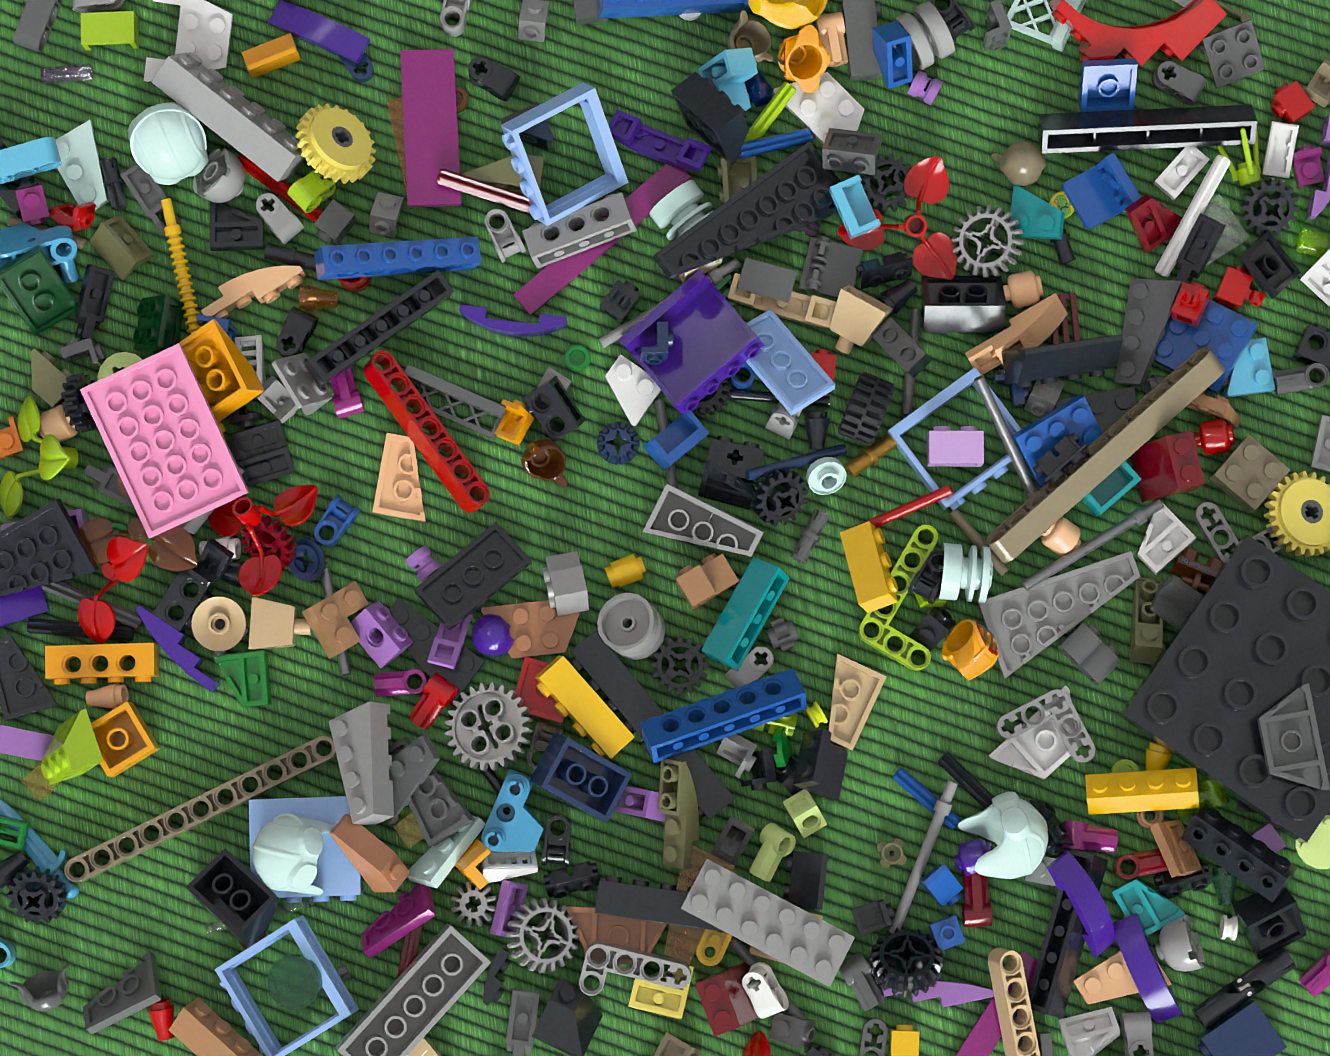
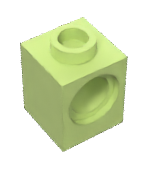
[783,789,827,838]

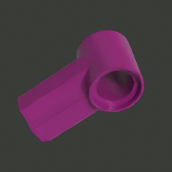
[331,367,365,419]
[374,669,429,697]
[1061,821,1118,853]
[1297,948,1330,997]

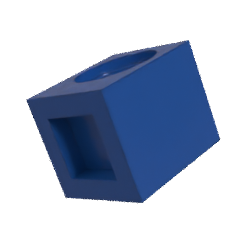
[927,915,965,951]

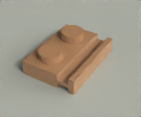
[1150,819,1202,877]

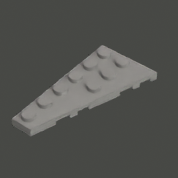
[977,551,1140,679]

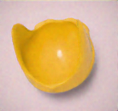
[747,0,827,29]

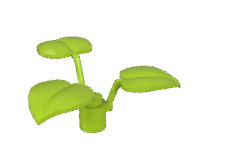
[0,395,78,519]

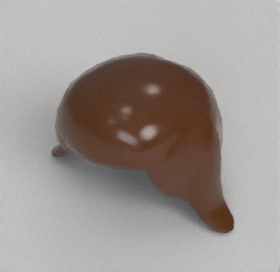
[521,439,568,488]

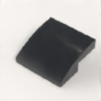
[228,419,296,487]

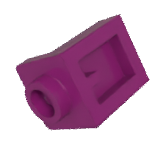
[1292,145,1325,189]

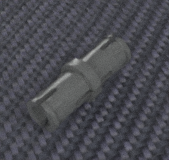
[790,509,830,564]

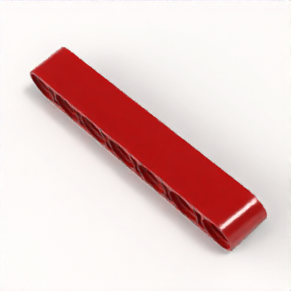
[363,350,490,513]

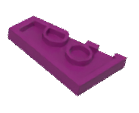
[361,883,435,958]

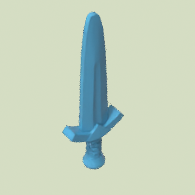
[0,799,80,899]

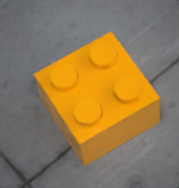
[91,701,160,777]

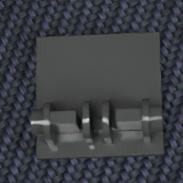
[1199,19,1265,88]
[799,236,863,298]

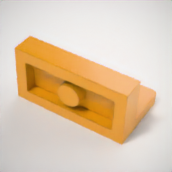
[241,33,301,79]
[455,838,491,890]

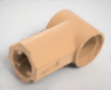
[815,11,848,67]

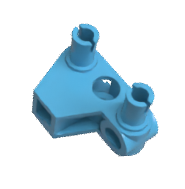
[0,223,79,283]
[481,769,545,852]

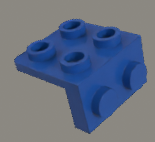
[1062,153,1141,229]

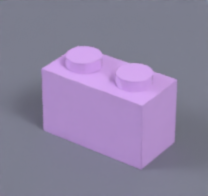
[927,426,984,467]

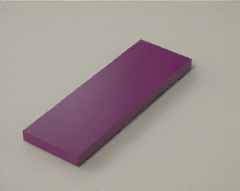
[400,49,461,208]

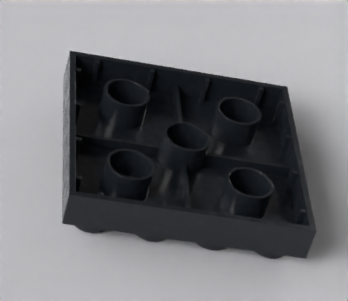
[1119,535,1330,843]

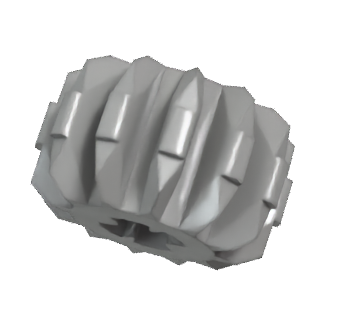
[451,881,497,927]

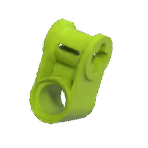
[287,170,336,213]

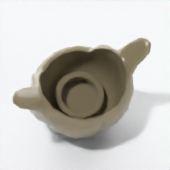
[727,10,774,63]
[991,142,1047,187]

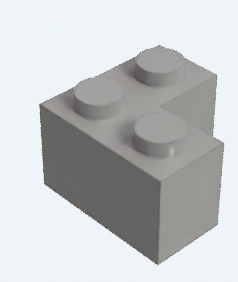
[542,551,589,617]

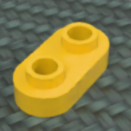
[696,929,732,966]

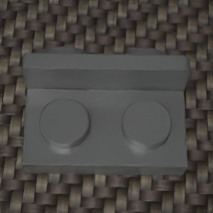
[982,0,1012,51]
[822,128,882,175]

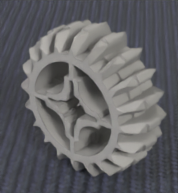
[951,205,1024,278]
[506,898,580,973]

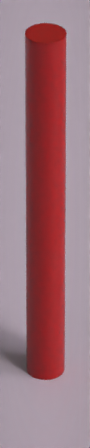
[851,484,954,528]

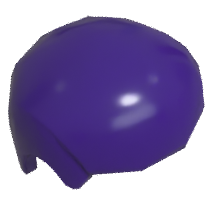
[472,614,514,657]

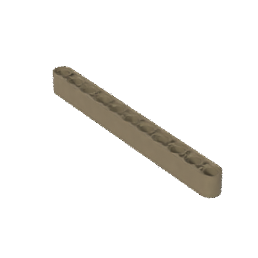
[986,347,1225,563]
[64,736,337,882]

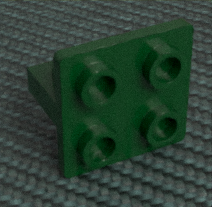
[133,295,184,352]

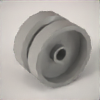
[893,1,955,70]
[597,593,665,660]

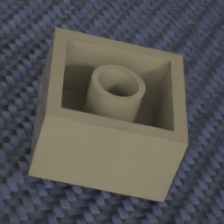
[1208,435,1290,514]

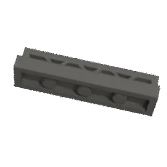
[398,364,507,440]

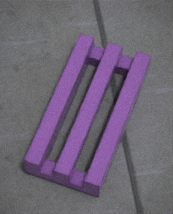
[490,880,528,938]

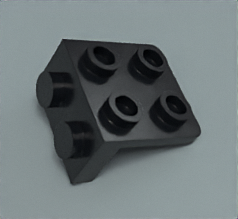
[793,729,848,801]

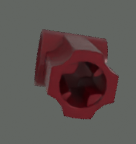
[1112,848,1169,879]
[962,873,992,927]

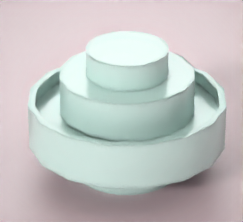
[806,457,847,495]

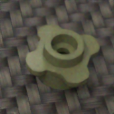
[877,839,907,868]

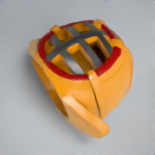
[777,25,831,93]
[941,620,1000,681]

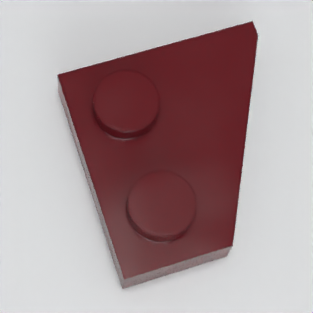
[1125,194,1182,253]

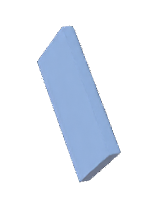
[746,309,835,416]

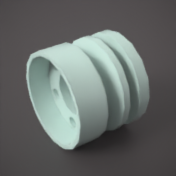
[649,180,713,240]
[938,543,993,603]

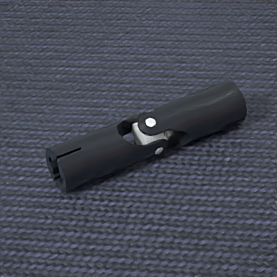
[1192,947,1296,1030]

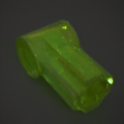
[1295,228,1330,258]
[1174,779,1229,817]

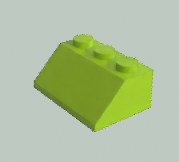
[41,709,103,785]

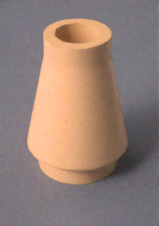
[86,682,129,709]

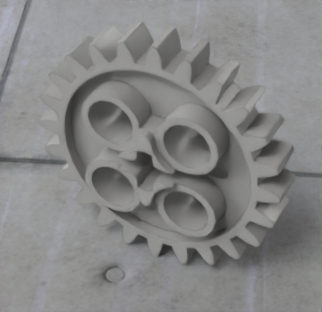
[445,682,533,771]

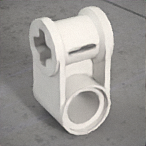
[742,962,789,1019]

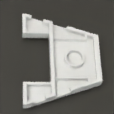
[144,0,233,82]

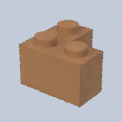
[676,553,739,611]
[302,581,369,659]

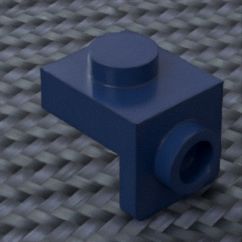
[640,322,673,364]
[992,369,1029,409]

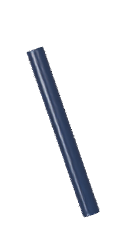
[745,444,847,480]

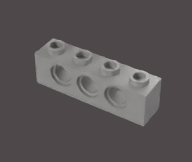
[522,192,637,269]

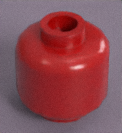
[1194,418,1235,456]

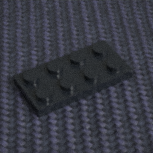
[414,522,532,631]

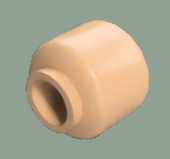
[1003,271,1044,308]
[39,404,78,443]
[1041,516,1081,556]

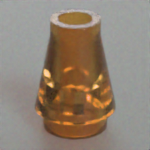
[299,285,337,311]

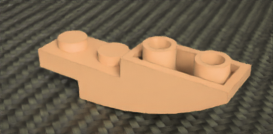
[201,266,306,319]
[965,293,1068,375]

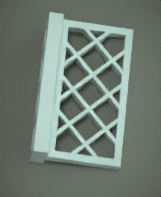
[1007,0,1086,52]

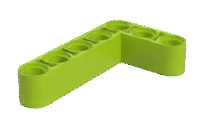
[858,525,938,671]

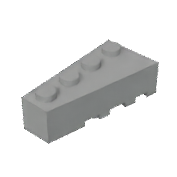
[643,483,765,556]
[329,701,394,826]

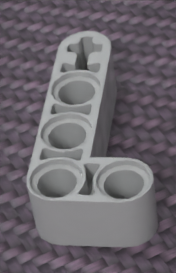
[579,941,691,996]

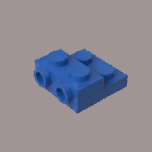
[1078,58,1138,112]

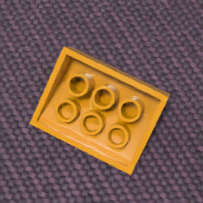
[179,319,264,423]

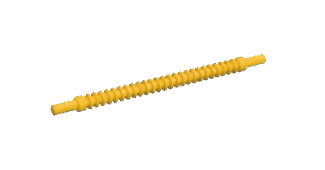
[161,198,226,436]

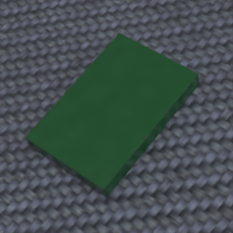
[0,245,78,336]

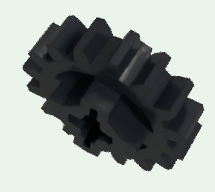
[861,154,913,213]
[1240,177,1300,235]
[61,373,98,433]
[751,468,809,526]
[651,636,709,695]
[6,866,68,925]

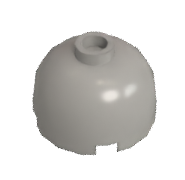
[193,148,245,203]
[1156,915,1205,972]

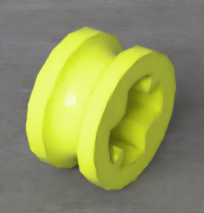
[805,701,828,728]

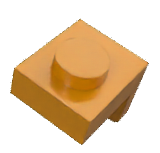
[494,399,534,445]

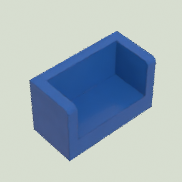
[643,411,709,471]

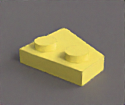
[628,966,694,1020]

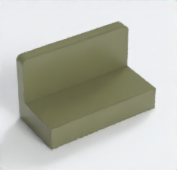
[90,215,154,280]

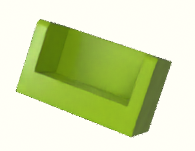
[81,11,139,51]

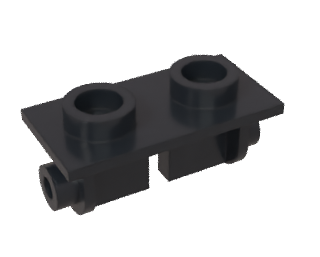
[856,251,913,289]
[1032,432,1087,483]
[1029,800,1074,855]
[1153,860,1213,899]
[543,861,600,898]

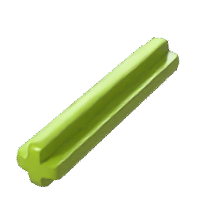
[744,82,796,142]

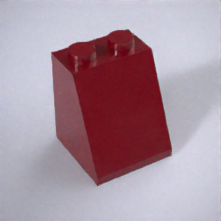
[1130,431,1205,503]
[695,962,759,1037]

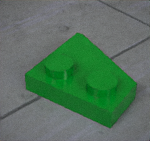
[214,650,272,708]

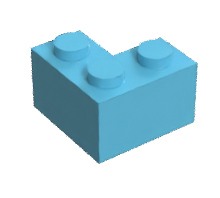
[698,48,758,111]

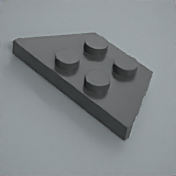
[1257,683,1330,790]

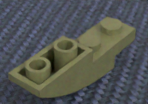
[658,758,699,870]

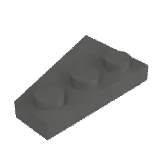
[386,735,440,825]

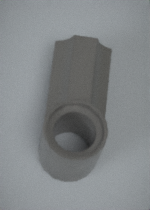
[1272,363,1329,395]
[839,952,885,1011]

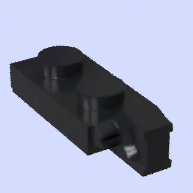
[1175,213,1226,284]
[75,264,115,340]

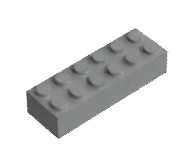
[151,52,306,182]
[681,859,855,987]
[335,923,491,1056]

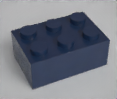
[529,733,632,823]

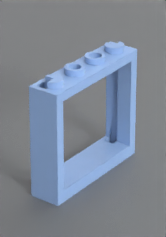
[501,82,629,226]
[887,367,1023,511]
[215,915,359,1056]

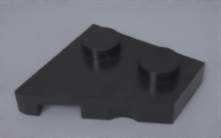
[209,201,265,251]
[698,460,756,510]

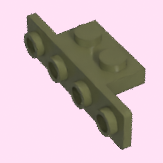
[718,154,759,205]

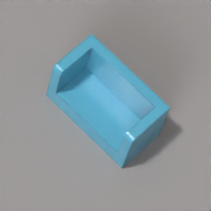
[829,175,881,240]

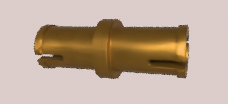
[844,433,897,478]

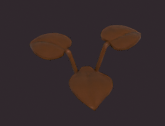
[78,475,198,571]

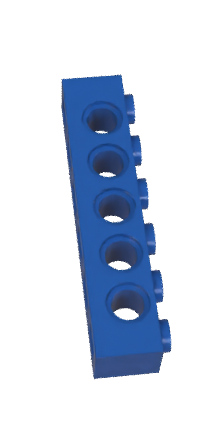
[314,237,481,280]
[640,668,807,763]

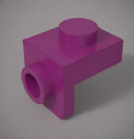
[15,184,50,225]

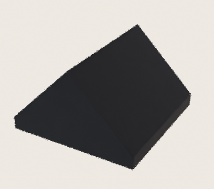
[501,103,556,154]
[1235,231,1301,299]

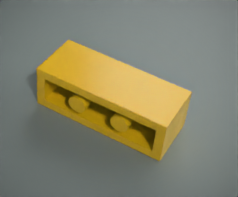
[840,521,898,613]

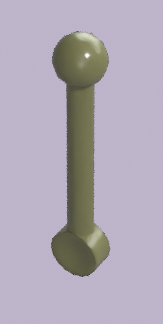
[1214,0,1251,23]

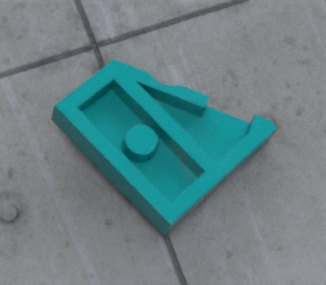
[1009,185,1065,240]
[1112,878,1185,935]

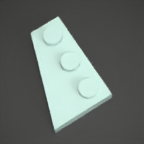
[55,120,109,210]
[406,816,486,888]

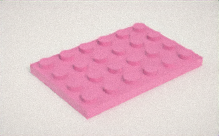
[80,343,250,539]

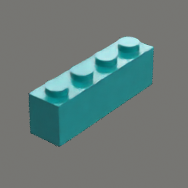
[702,557,790,671]

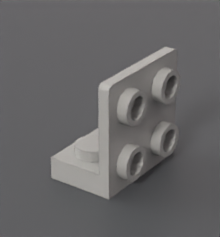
[272,352,332,416]

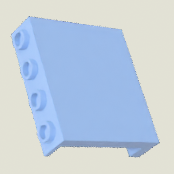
[249,796,363,903]

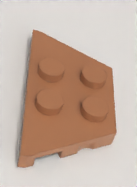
[481,600,580,659]
[567,906,667,965]

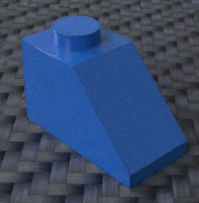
[872,21,913,89]
[920,863,963,907]

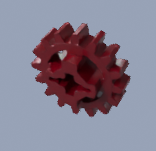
[240,515,297,569]

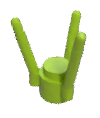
[1217,128,1262,186]

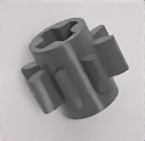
[766,617,799,652]

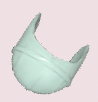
[128,102,208,185]
[958,792,1048,879]
[253,813,335,895]

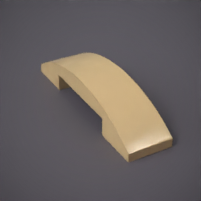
[727,273,837,328]

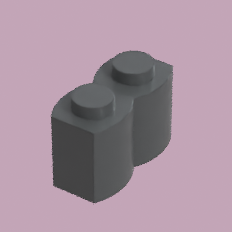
[1057,623,1121,685]

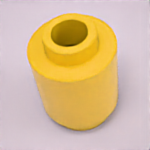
[604,554,646,588]

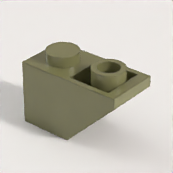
[31,348,73,408]

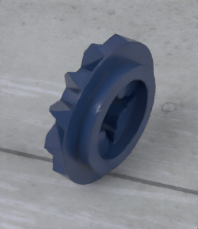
[597,422,640,465]
[289,538,328,581]

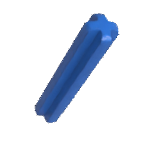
[738,128,813,158]
[893,768,961,829]

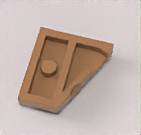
[1186,392,1241,429]

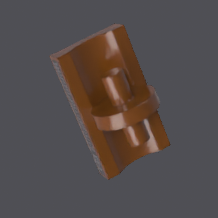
[1170,547,1223,592]

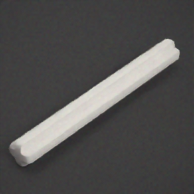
[1155,155,1231,277]

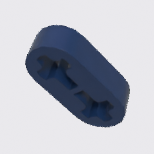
[337,52,374,83]

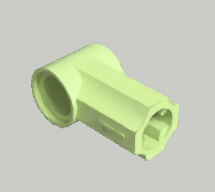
[749,823,796,882]

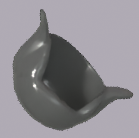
[10,963,69,1011]

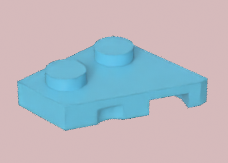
[1223,338,1275,398]

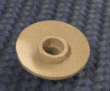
[192,597,246,651]

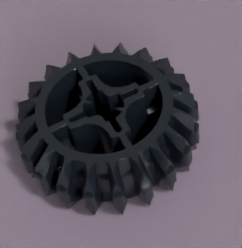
[869,927,944,998]

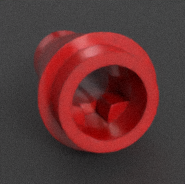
[147,998,175,1041]

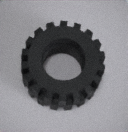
[838,372,895,446]

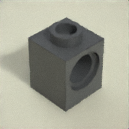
[314,199,357,245]

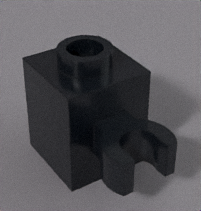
[600,279,640,325]

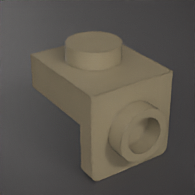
[1304,59,1330,108]

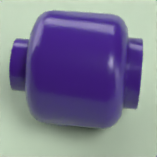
[954,838,993,876]

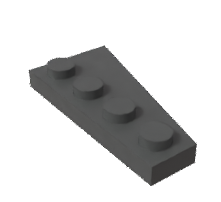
[1115,278,1183,386]
[388,737,475,847]

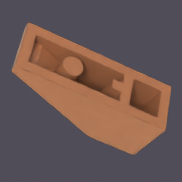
[329,814,410,892]

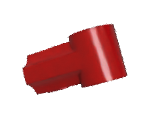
[408,672,459,730]

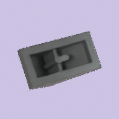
[711,816,755,866]

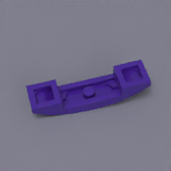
[608,110,712,171]
[459,305,568,337]
[1047,851,1115,957]
[1113,913,1182,1024]

